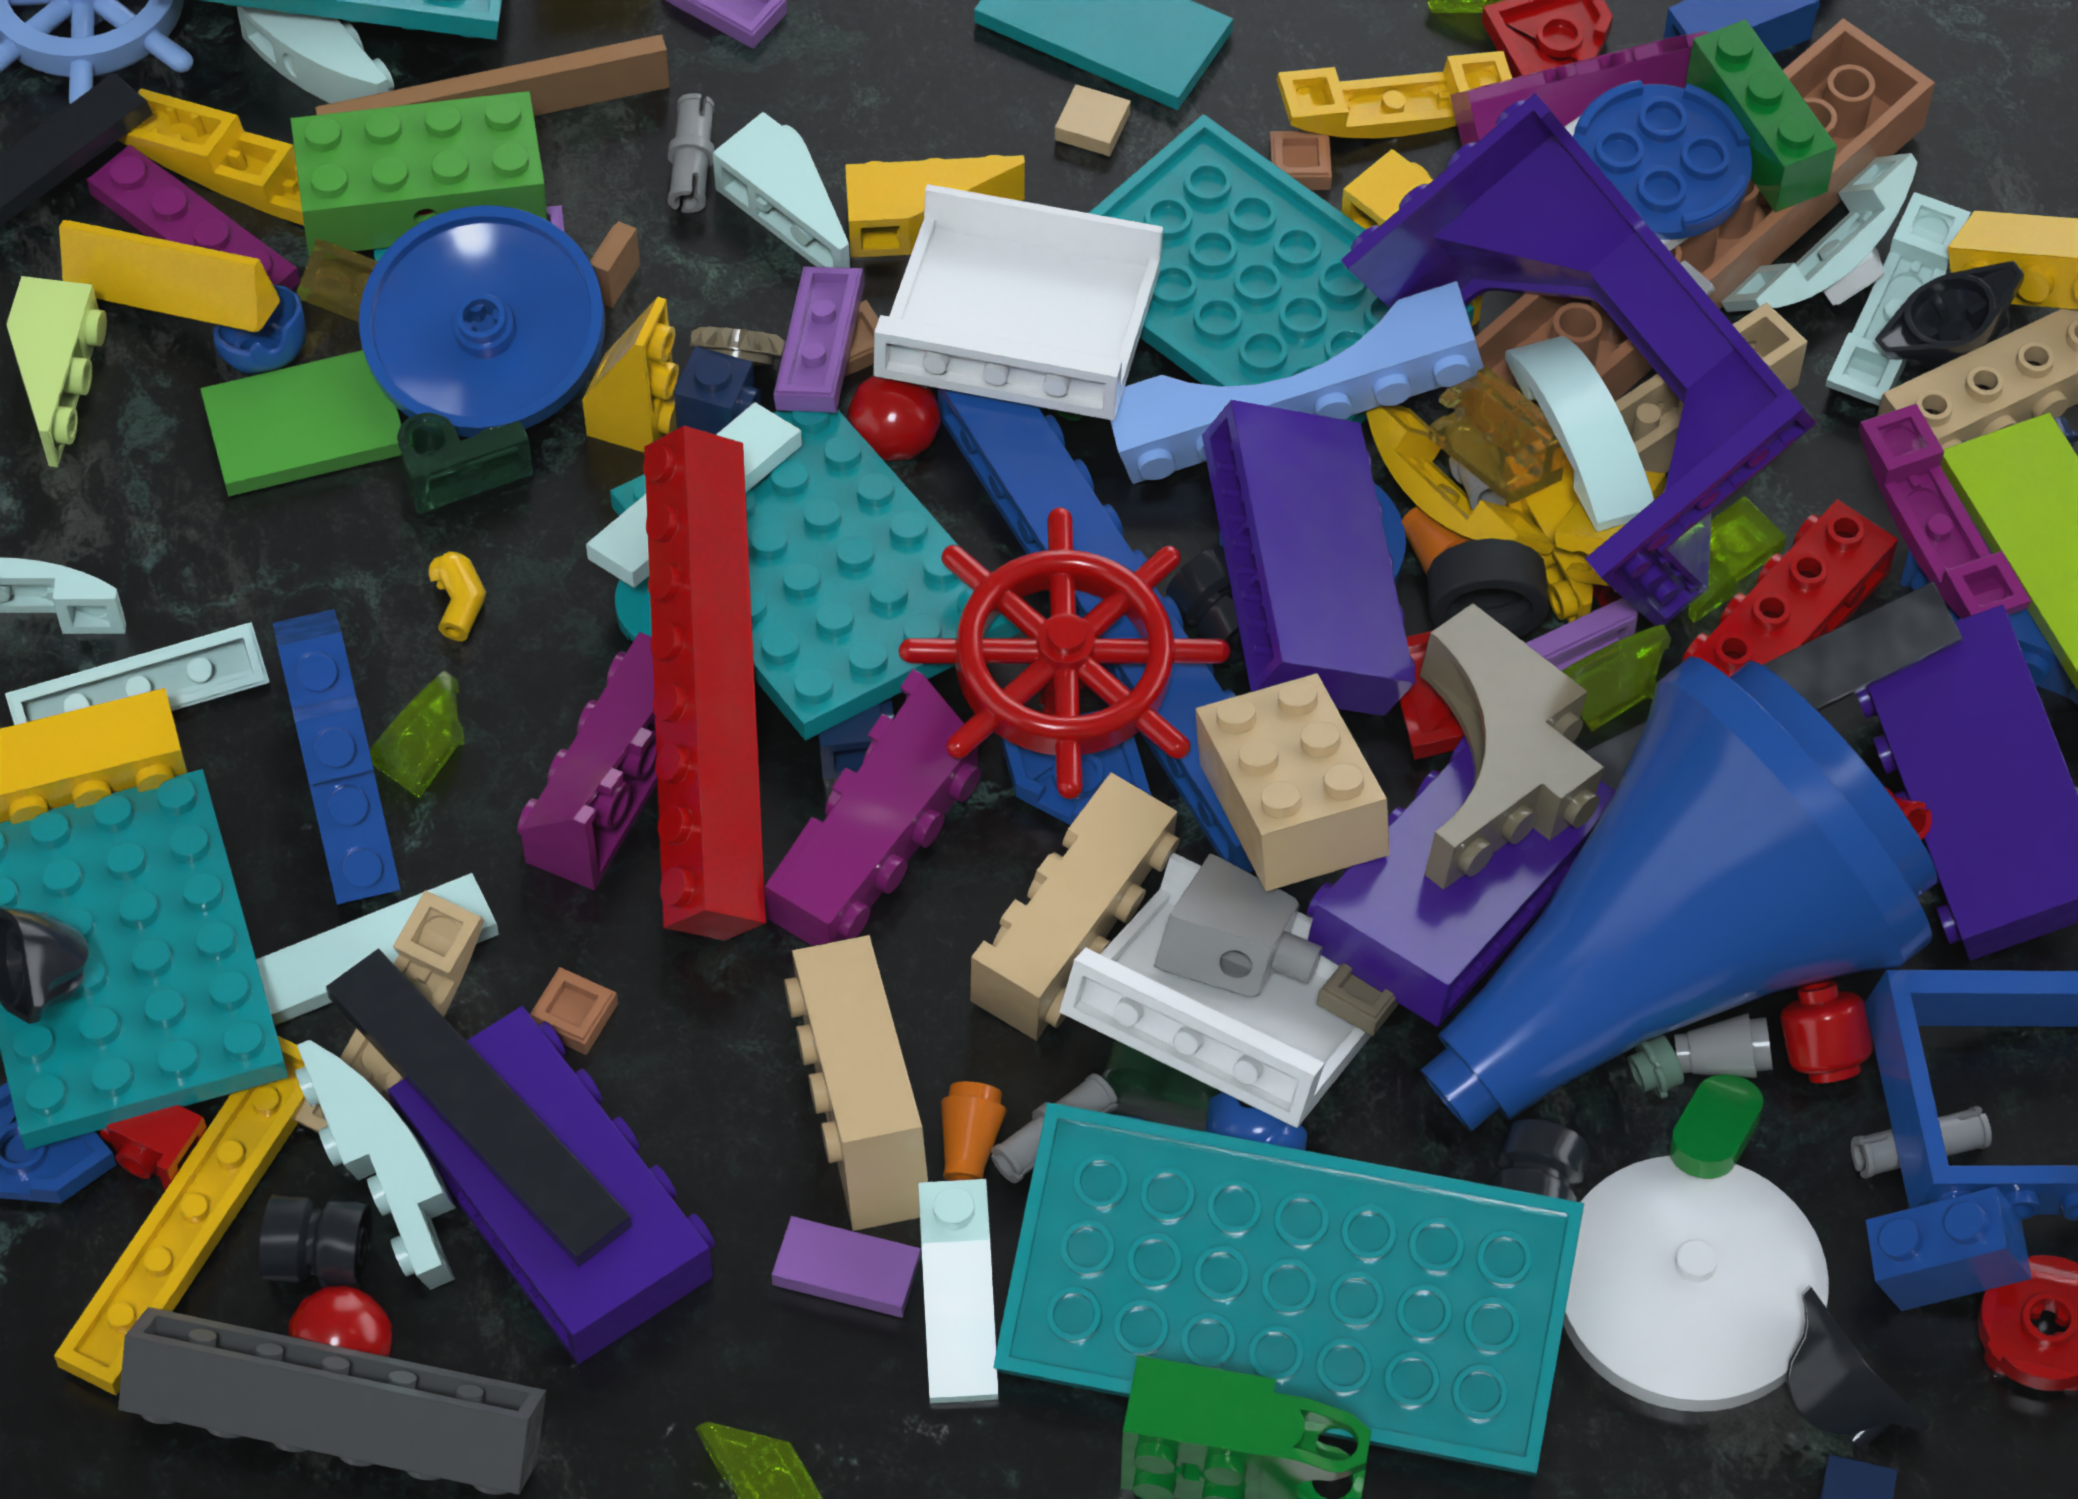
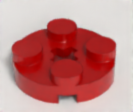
[1977,1255,2078,1391]

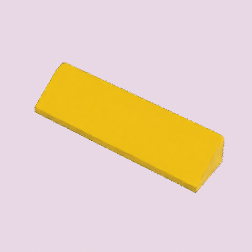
[59,220,280,332]

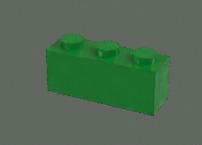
[1685,19,1837,213]

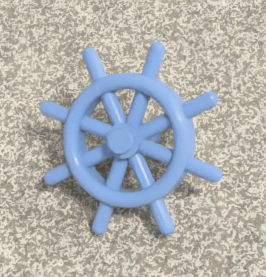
[0,0,193,104]

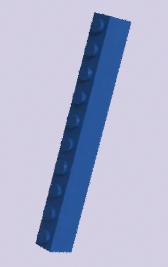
[937,388,1254,873]

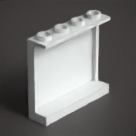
[874,184,1163,421]
[1059,853,1371,1128]

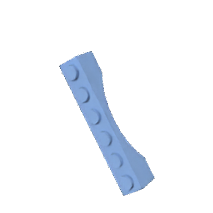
[1110,281,1486,484]

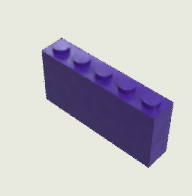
[1202,400,1416,716]
[1856,604,2078,961]
[1307,736,1616,1027]
[388,1006,715,1364]

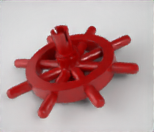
[898,507,1231,799]

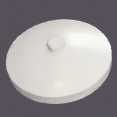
[1563,1155,1829,1412]

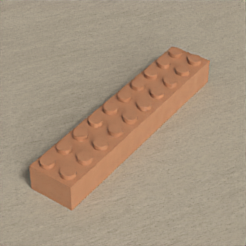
[1445,18,1935,457]

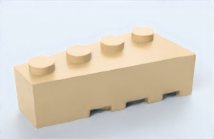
[970,772,1180,1041]
[784,935,928,1231]

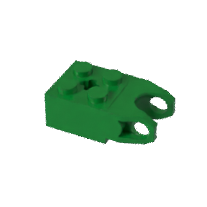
[1120,1355,1371,1499]

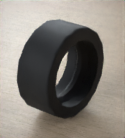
[1427,538,1549,637]

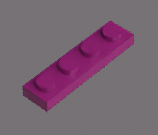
[87,145,300,290]

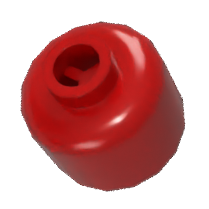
[1780,981,1874,1083]

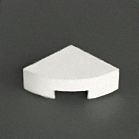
[1823,248,1885,306]

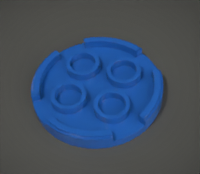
[1573,80,1752,240]

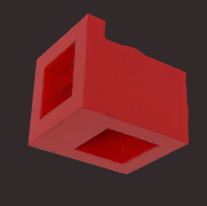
[100,1105,207,1191]

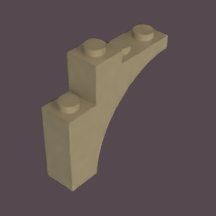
[1420,603,1604,890]

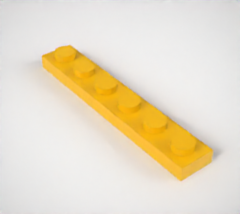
[54,1036,306,1396]

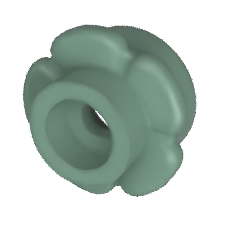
[1627,1035,1684,1099]

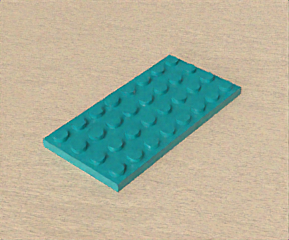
[993,1102,1584,1477]

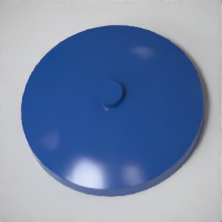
[359,205,605,438]

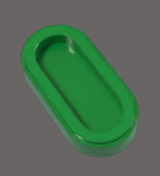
[1669,1074,1763,1179]

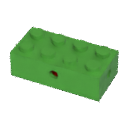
[290,91,547,257]

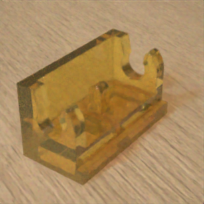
[1428,366,1566,504]

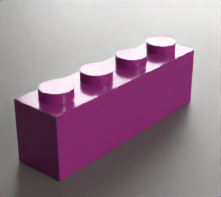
[1450,30,1708,147]
[517,632,658,890]
[765,669,981,946]

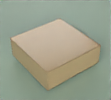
[1055,84,1131,157]

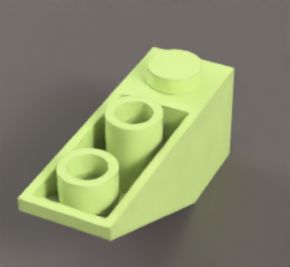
[6,276,107,467]

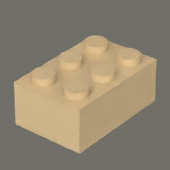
[1195,673,1390,891]

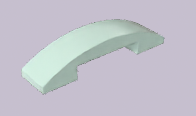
[1721,153,1918,312]
[1825,192,1971,406]
[1505,336,1654,532]
[0,557,126,634]

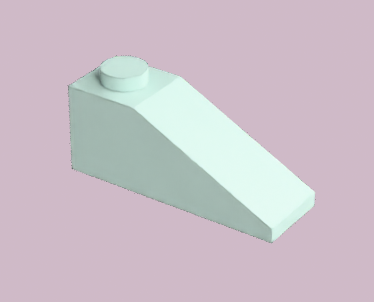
[713,112,850,268]
[918,1179,998,1404]

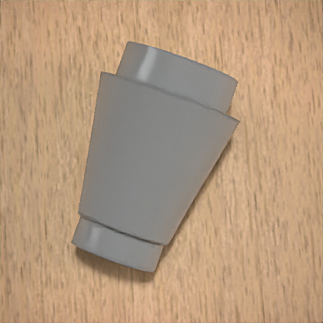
[1674,1013,1773,1078]

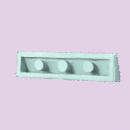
[5,622,270,725]

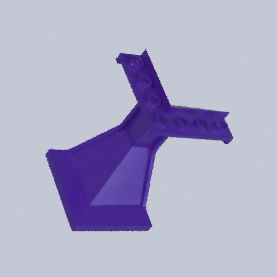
[1341,93,1816,630]

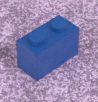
[1866,1186,2032,1311]

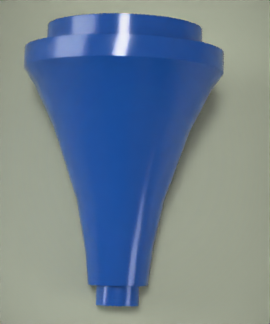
[1420,656,1937,1132]

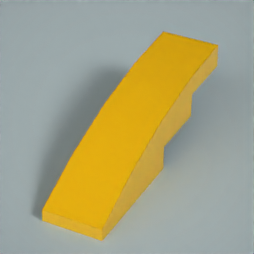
[118,89,304,226]

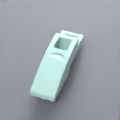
[237,6,395,103]
[295,1040,456,1290]

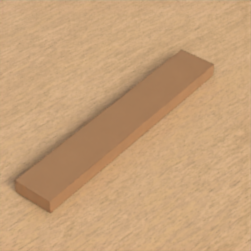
[315,35,670,116]

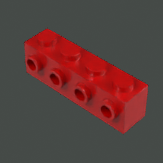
[1682,499,1898,677]

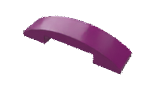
[1858,404,2031,619]

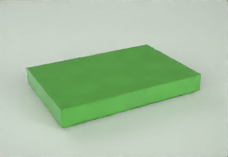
[200,350,408,497]

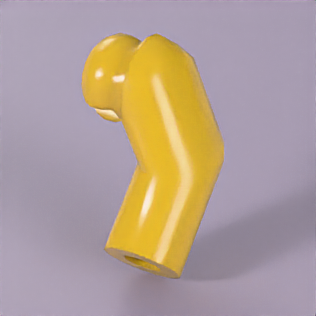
[429,551,486,641]

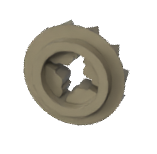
[689,326,786,366]

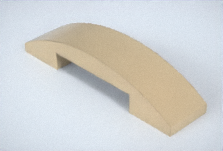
[295,890,484,1133]

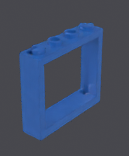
[1865,970,2078,1221]

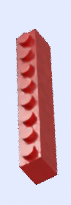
[643,426,766,941]

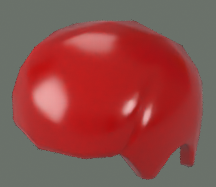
[847,375,941,461]
[287,1285,392,1357]

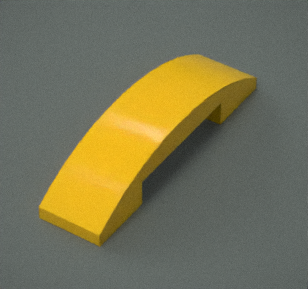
[1277,51,1512,138]
[1366,405,1556,555]

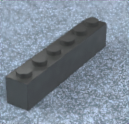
[118,1307,546,1495]

